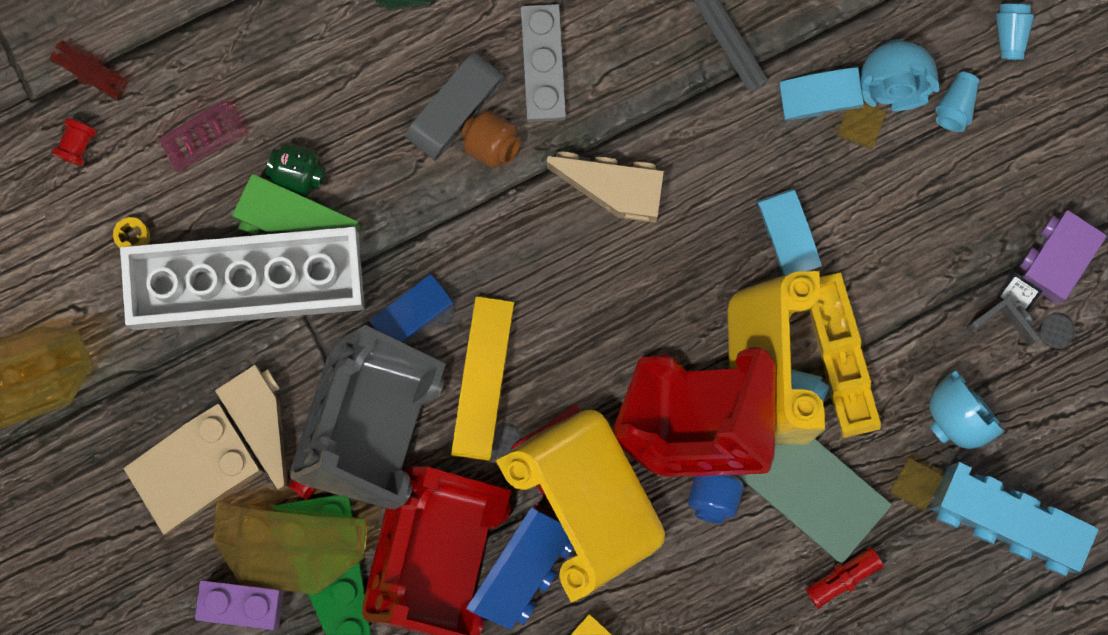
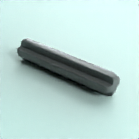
[694,0,767,92]

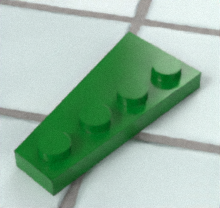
[271,495,372,635]

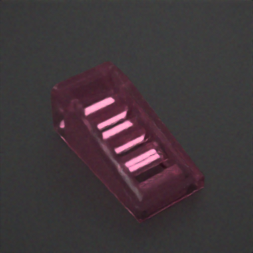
[158,101,248,172]

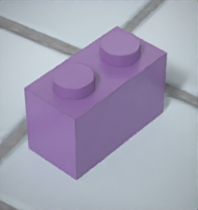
[1020,210,1107,305]
[195,581,284,630]

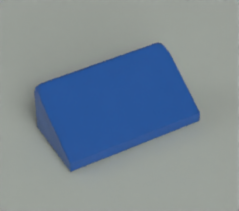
[370,274,454,343]

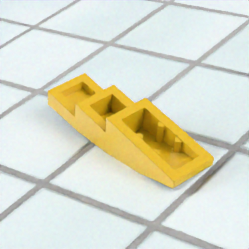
[809,273,881,438]
[451,297,514,461]

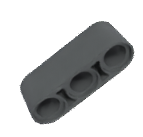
[404,52,505,161]

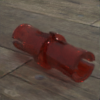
[50,40,128,101]

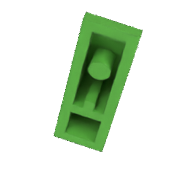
[232,174,361,236]

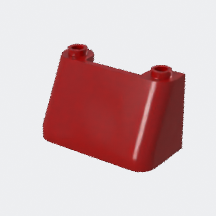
[613,347,776,477]
[362,467,511,635]

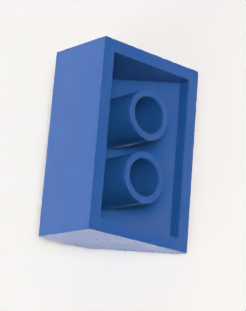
[467,502,574,630]

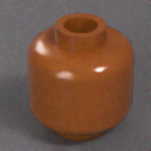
[462,111,521,168]

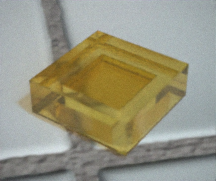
[836,104,886,150]
[889,458,943,511]

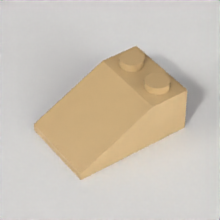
[123,404,264,535]

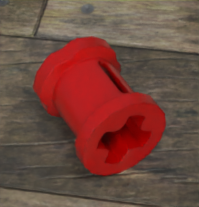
[50,118,98,167]

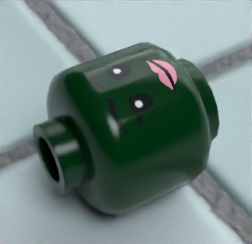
[265,143,326,197]

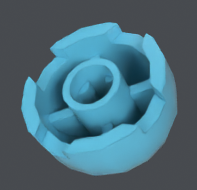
[861,39,939,111]
[929,370,1005,449]

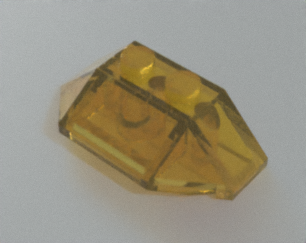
[0,326,93,429]
[213,501,368,595]

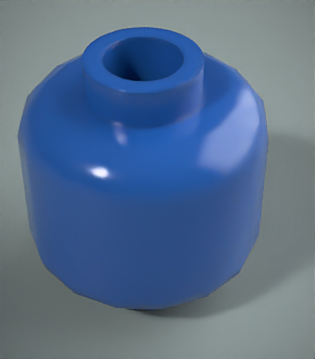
[688,475,744,524]

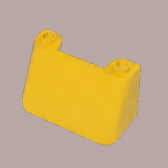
[727,271,825,444]
[496,410,665,603]

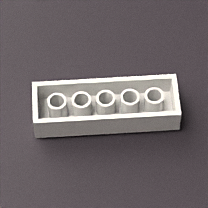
[120,227,365,330]

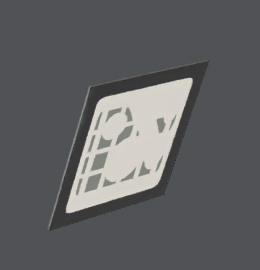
[996,272,1043,312]

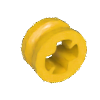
[113,217,150,248]

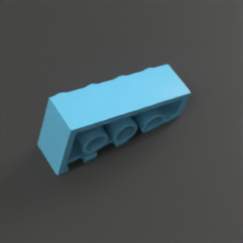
[929,462,1099,577]

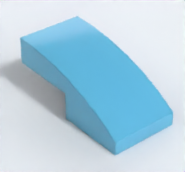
[779,67,864,121]
[757,189,822,276]

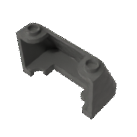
[290,325,446,509]

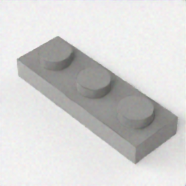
[521,4,566,122]

